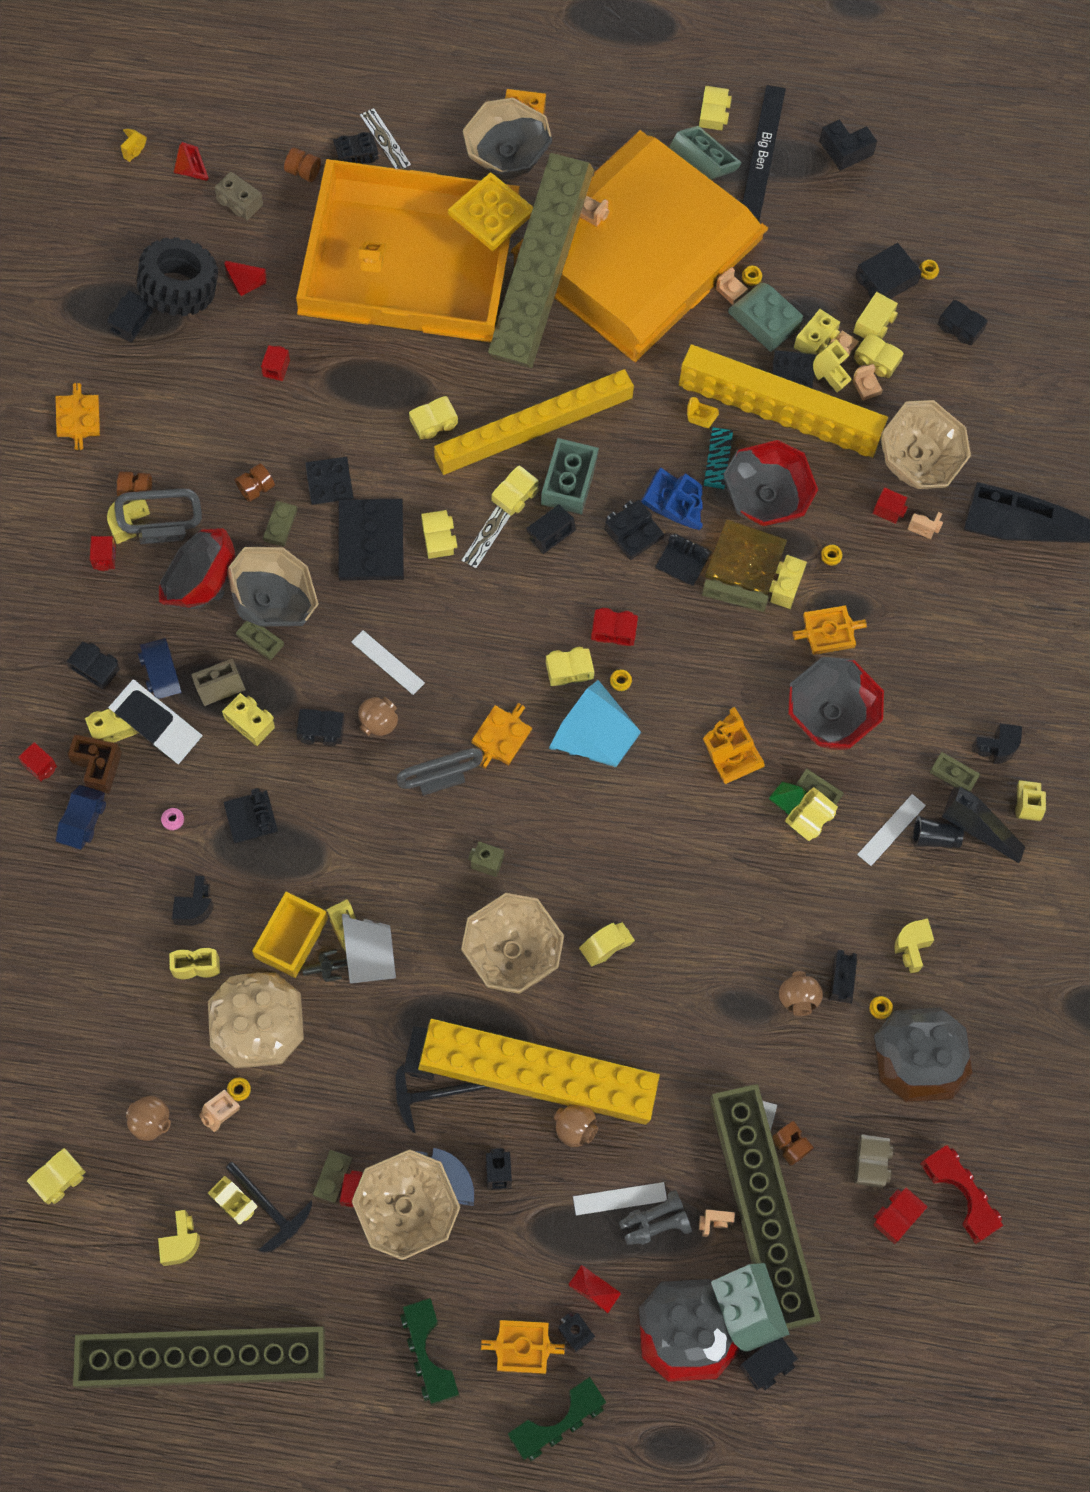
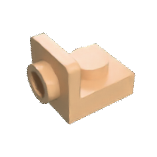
[580,196,609,227]
[716,267,748,305]
[829,331,859,362]
[852,364,883,401]
[908,512,943,539]
[199,1090,240,1132]
[699,1210,735,1237]

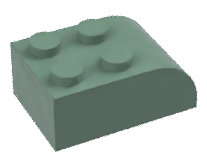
[669,126,742,180]
[728,283,803,352]
[541,438,599,515]
[711,1263,790,1351]

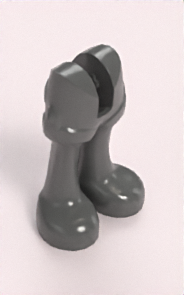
[619,1190,692,1245]

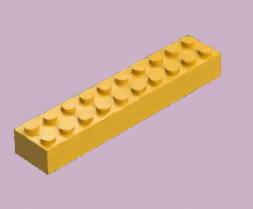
[679,344,888,458]
[418,1019,660,1125]

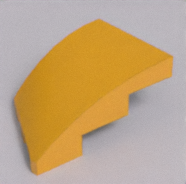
[703,707,765,784]

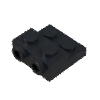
[604,500,664,560]

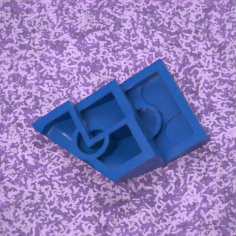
[641,468,703,530]

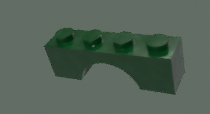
[400,1298,459,1406]
[507,1377,606,1462]

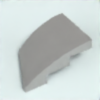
[342,914,396,983]

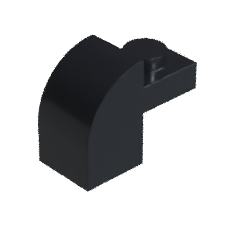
[972,723,1022,764]
[172,876,214,926]

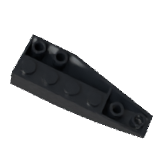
[964,482,1090,543]

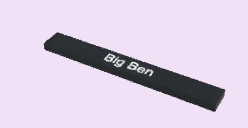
[743,85,786,222]

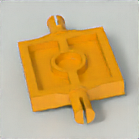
[56,383,100,450]
[793,605,867,655]
[471,703,532,769]
[481,1320,565,1374]

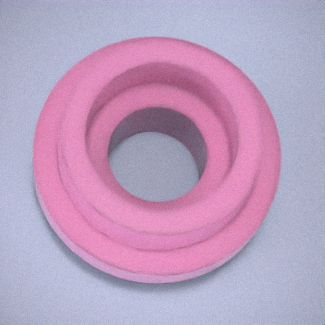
[161,808,184,830]

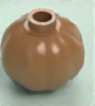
[358,697,398,736]
[779,971,823,1016]
[126,1096,171,1141]
[554,1104,598,1147]

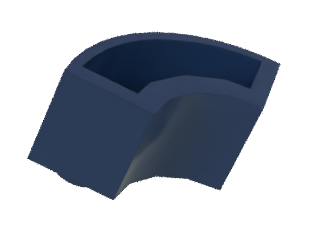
[138,638,182,699]
[56,785,106,850]

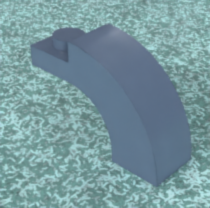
[415,1148,474,1206]

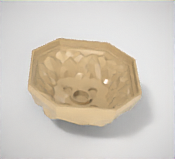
[881,400,971,489]
[461,893,564,994]
[208,972,304,1069]
[352,1149,460,1260]

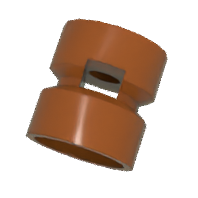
[284,147,321,183]
[235,463,275,502]
[117,471,152,501]
[772,1121,814,1166]

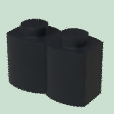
[938,300,988,346]
[66,641,120,690]
[296,709,345,746]

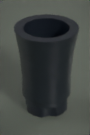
[913,816,964,848]

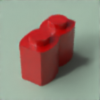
[591,608,638,646]
[873,1187,928,1245]

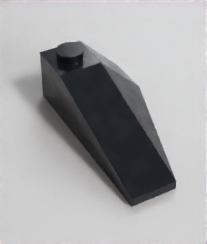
[942,787,1025,863]

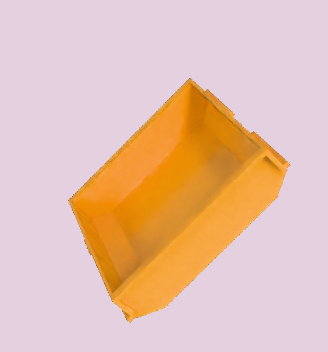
[511,130,768,363]
[296,159,520,342]

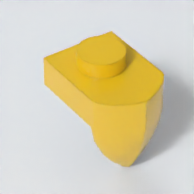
[121,129,147,162]
[687,397,719,429]

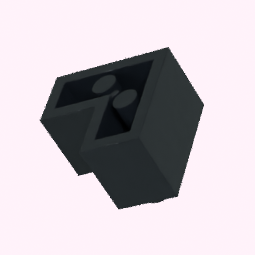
[819,119,877,171]

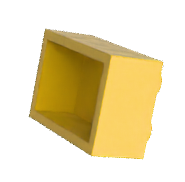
[252,892,328,978]

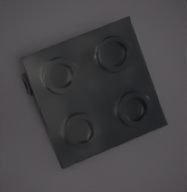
[333,132,379,164]
[772,350,816,389]
[305,457,354,505]
[655,533,712,586]
[223,788,278,844]

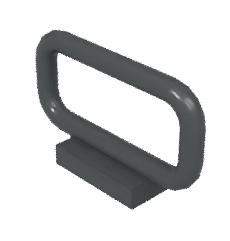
[114,488,202,545]
[397,748,483,796]

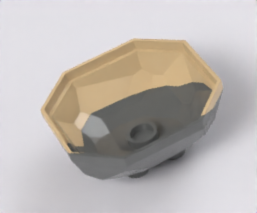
[463,97,552,179]
[227,547,319,627]

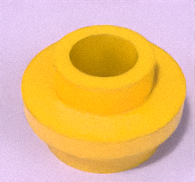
[919,260,939,280]
[742,266,762,286]
[821,545,842,566]
[610,670,632,691]
[869,996,893,1019]
[227,1077,251,1101]

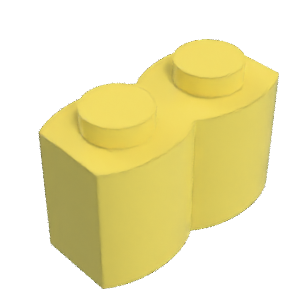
[699,86,732,131]
[854,333,904,378]
[409,396,458,440]
[492,465,539,516]
[421,510,457,559]
[546,647,594,686]
[785,787,838,841]
[169,948,220,979]
[27,1148,85,1205]

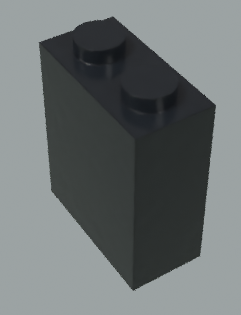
[855,243,922,299]

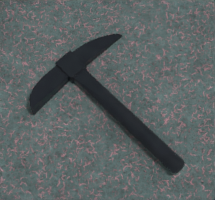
[395,1064,491,1133]
[226,1162,312,1253]

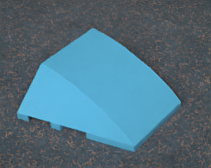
[549,680,641,767]

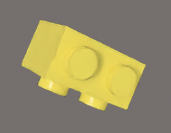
[853,292,898,339]
[794,309,840,356]
[769,555,807,609]
[222,693,275,746]
[85,709,139,743]

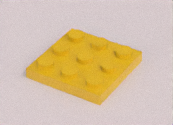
[448,172,533,251]

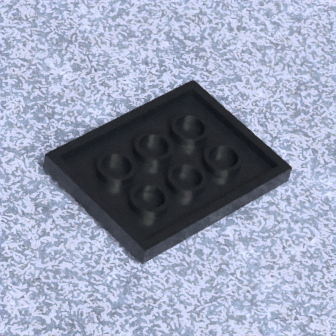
[339,499,404,581]

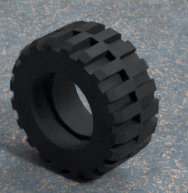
[136,237,218,317]

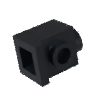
[558,1312,595,1353]

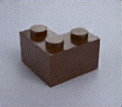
[68,734,122,794]

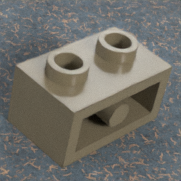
[215,172,263,221]
[191,658,246,706]

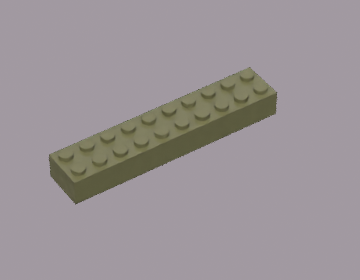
[488,153,594,369]
[710,1084,821,1330]
[73,1326,325,1389]

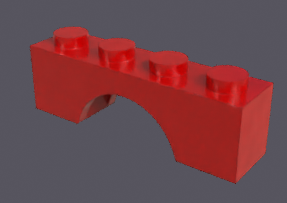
[920,1145,1004,1244]

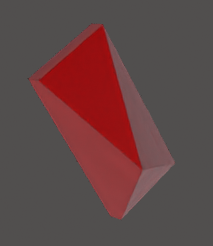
[174,142,209,181]
[224,261,267,296]
[568,1265,621,1314]

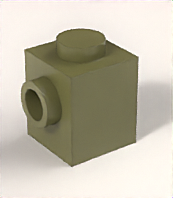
[468,842,504,877]

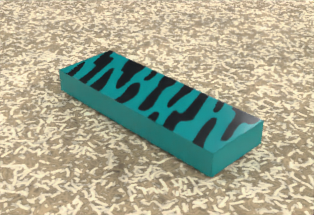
[704,427,733,489]

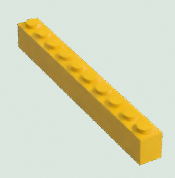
[434,369,634,475]

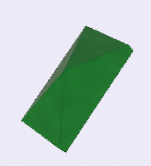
[769,782,806,815]

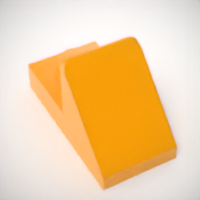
[358,242,386,273]

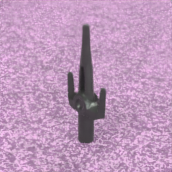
[302,949,348,982]

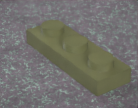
[702,579,769,612]

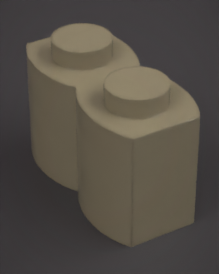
[855,1134,893,1188]

